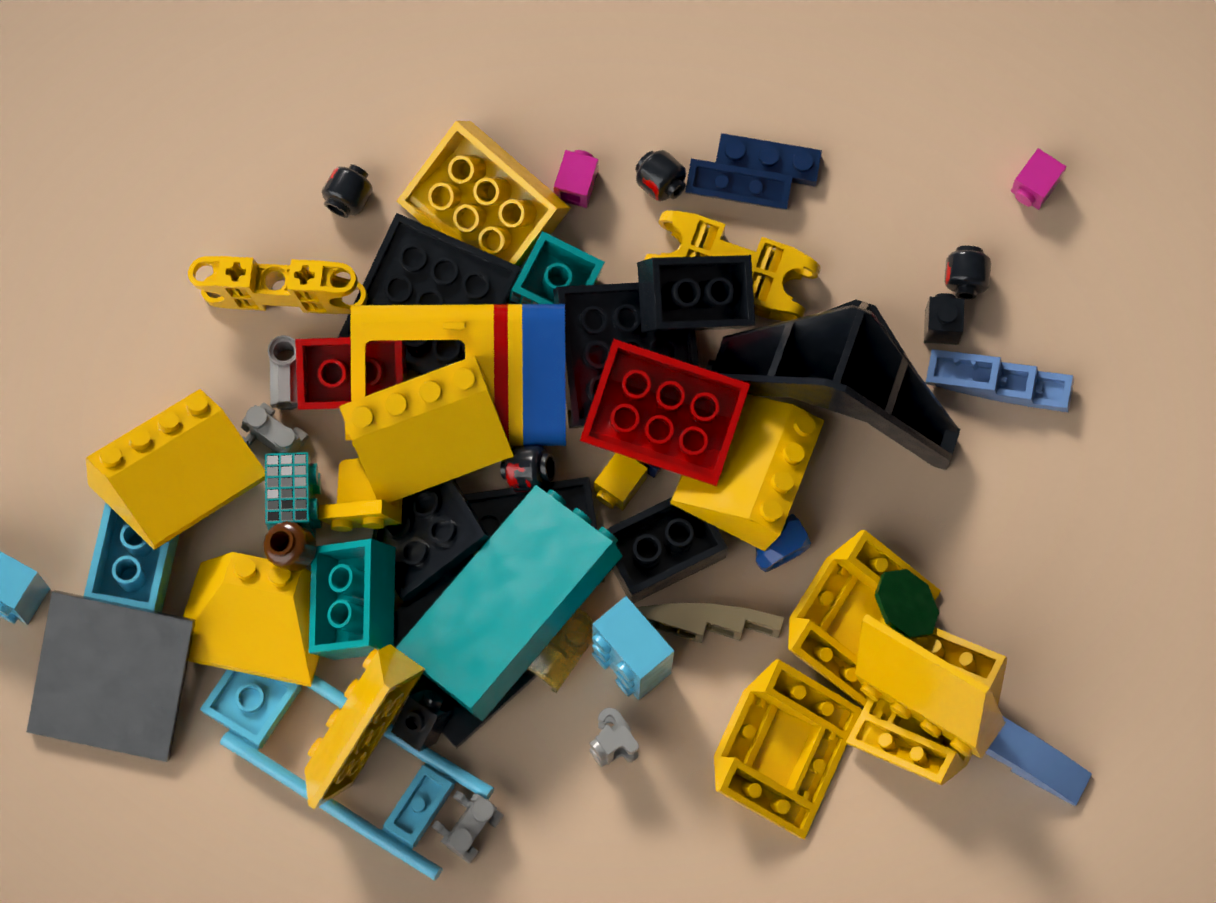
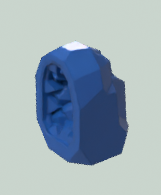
[755,514,811,572]

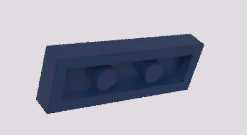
[716,133,822,187]
[685,158,793,210]

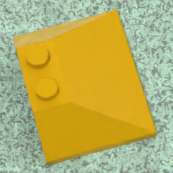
[788,530,941,707]
[183,552,320,687]
[846,628,1007,786]
[714,659,863,840]

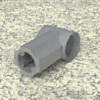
[268,335,298,410]

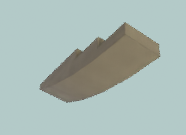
[636,603,785,643]

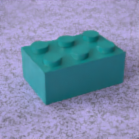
[309,539,395,660]

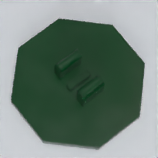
[874,569,939,639]

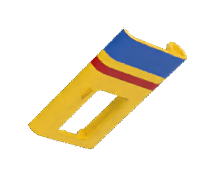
[345,304,566,447]

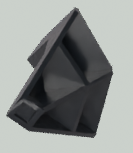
[706,299,961,470]

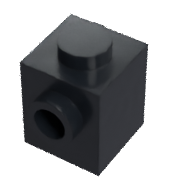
[924,293,965,345]
[391,689,454,752]

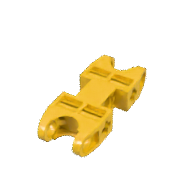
[644,210,821,321]
[188,256,368,314]

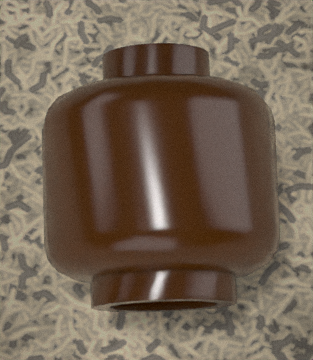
[263,521,317,572]

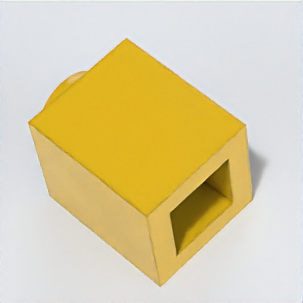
[594,453,648,511]

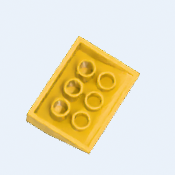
[396,121,571,266]
[339,355,514,503]
[86,389,265,550]
[670,394,824,552]
[855,614,1005,759]
[304,644,425,809]

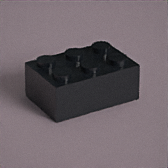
[637,255,755,333]
[607,497,728,604]

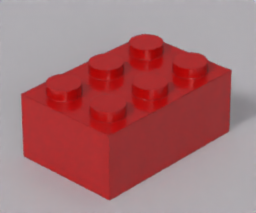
[295,337,407,410]

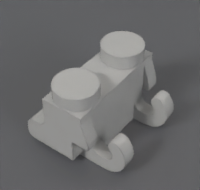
[241,403,309,453]
[589,708,639,767]
[432,791,504,864]

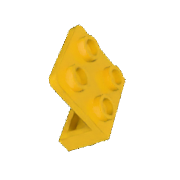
[318,458,403,532]

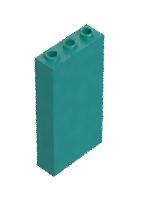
[396,485,623,721]

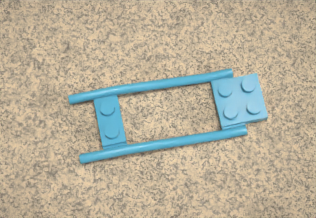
[200,670,494,880]

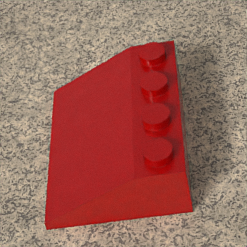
[580,339,750,486]

